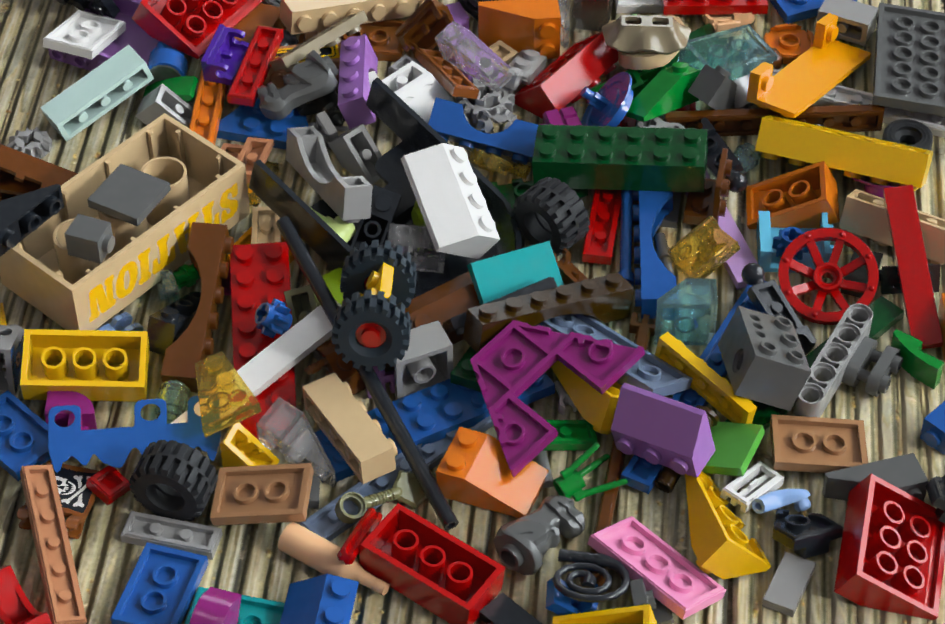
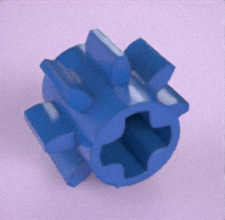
[772,227,808,261]
[255,298,293,339]

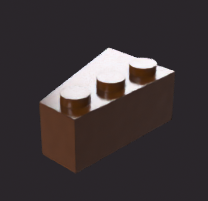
[0,144,78,201]

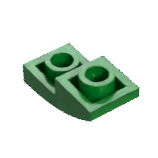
[143,76,198,103]
[891,329,944,389]

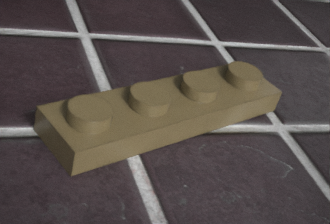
[270,10,368,72]

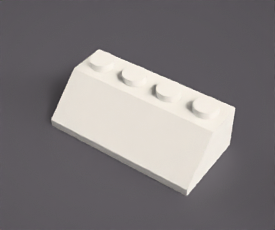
[401,143,500,260]

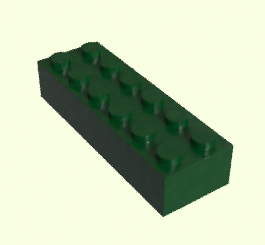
[532,124,707,193]

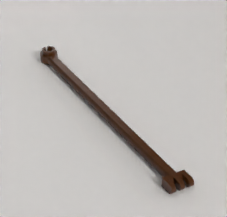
[579,312,662,587]

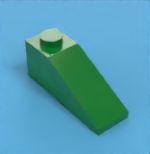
[625,62,700,122]

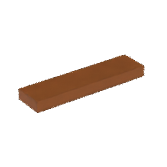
[414,48,479,99]

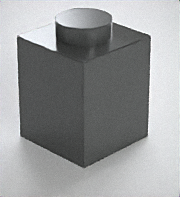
[64,214,115,264]

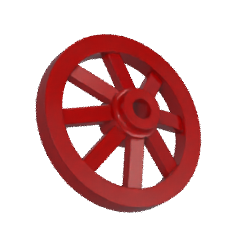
[778,228,879,325]

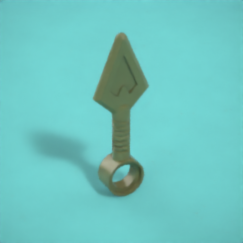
[335,470,437,524]

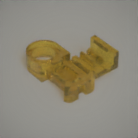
[468,148,532,180]

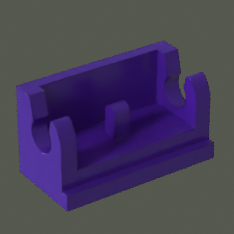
[201,24,250,85]

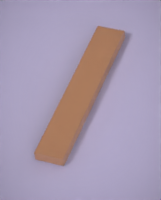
[20,464,87,624]

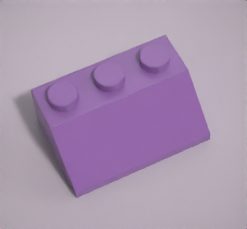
[611,383,716,478]

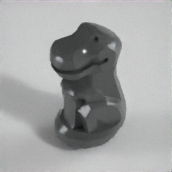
[258,50,339,120]
[493,495,585,575]

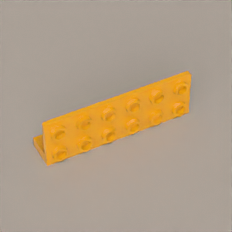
[746,13,871,118]

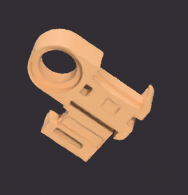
[702,13,755,37]

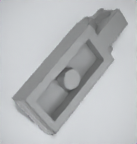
[504,49,547,90]

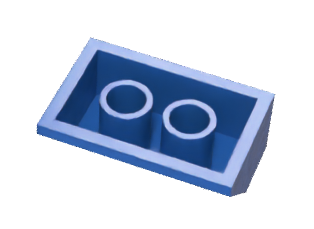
[280,574,359,624]

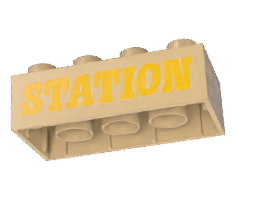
[0,113,250,330]

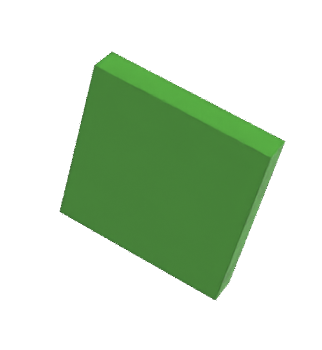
[702,421,765,477]

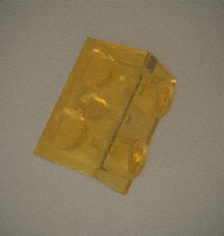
[668,216,741,285]

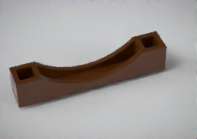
[161,222,234,393]

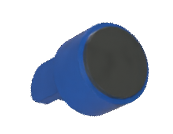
[147,41,189,85]

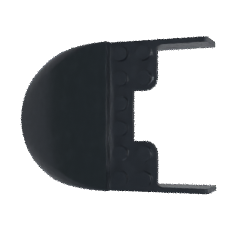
[249,78,522,299]

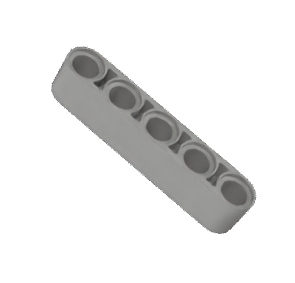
[793,303,873,417]

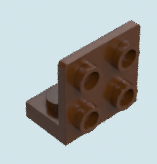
[683,148,733,228]

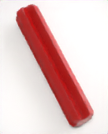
[337,508,382,565]

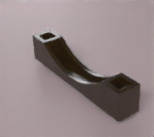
[463,273,634,353]

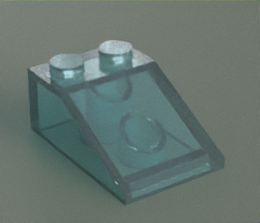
[678,24,778,81]

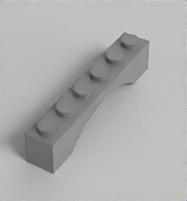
[286,126,373,223]

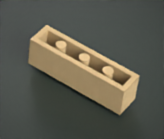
[839,189,945,265]
[302,373,398,484]

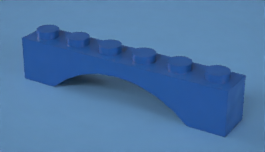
[633,190,677,319]

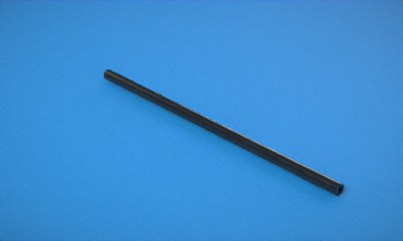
[276,216,459,530]

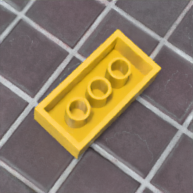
[20,329,150,402]

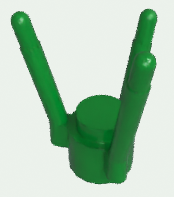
[553,443,628,502]

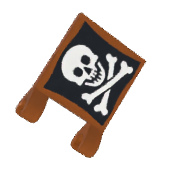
[17,461,99,539]

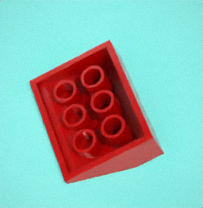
[132,0,264,59]
[834,473,945,620]

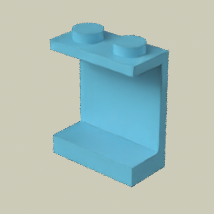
[756,211,834,273]

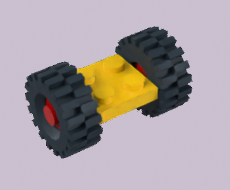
[332,240,417,372]

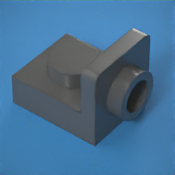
[630,578,674,624]

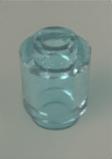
[155,380,190,424]

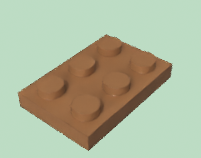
[770,414,868,473]
[210,463,314,526]

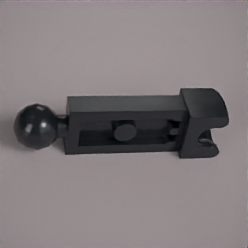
[686,117,748,193]
[741,263,816,355]

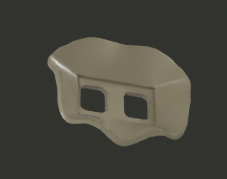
[602,15,691,55]

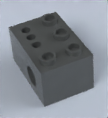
[718,306,811,411]

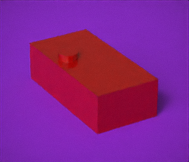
[359,503,506,624]

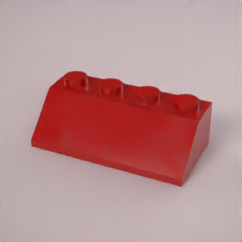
[515,31,619,119]

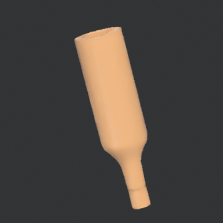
[278,522,390,596]

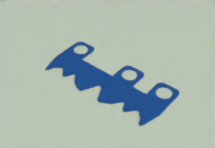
[48,395,221,473]

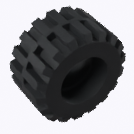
[513,177,590,256]
[129,440,218,521]

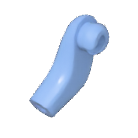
[752,488,811,514]

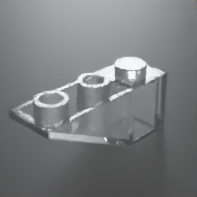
[256,397,336,487]

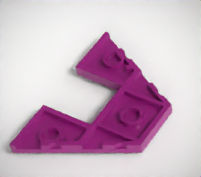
[470,320,645,477]

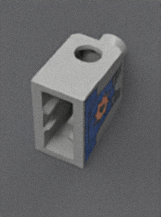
[0,324,24,395]

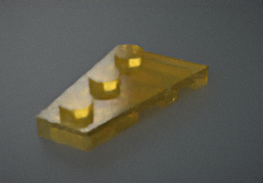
[195,351,262,438]

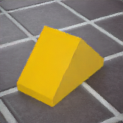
[220,420,280,467]

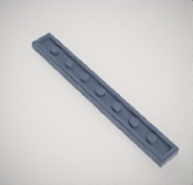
[300,416,493,541]

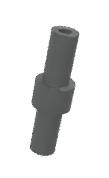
[654,232,675,275]

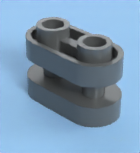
[842,336,903,397]

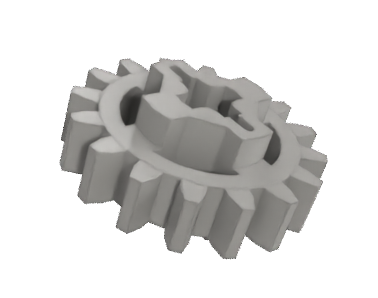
[456,76,515,124]

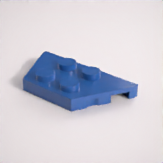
[217,98,309,150]

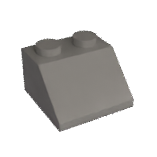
[394,321,453,400]

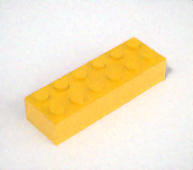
[755,115,933,191]

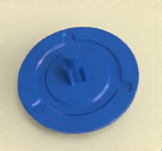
[580,72,633,127]

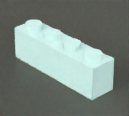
[40,45,154,142]

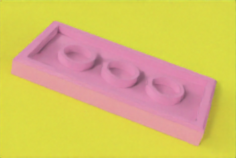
[587,516,726,620]

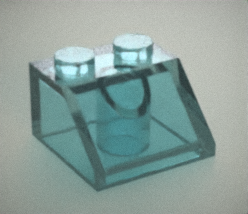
[654,278,718,346]

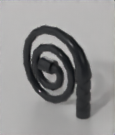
[552,549,630,603]

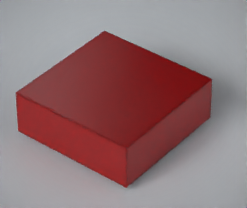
[86,465,131,505]

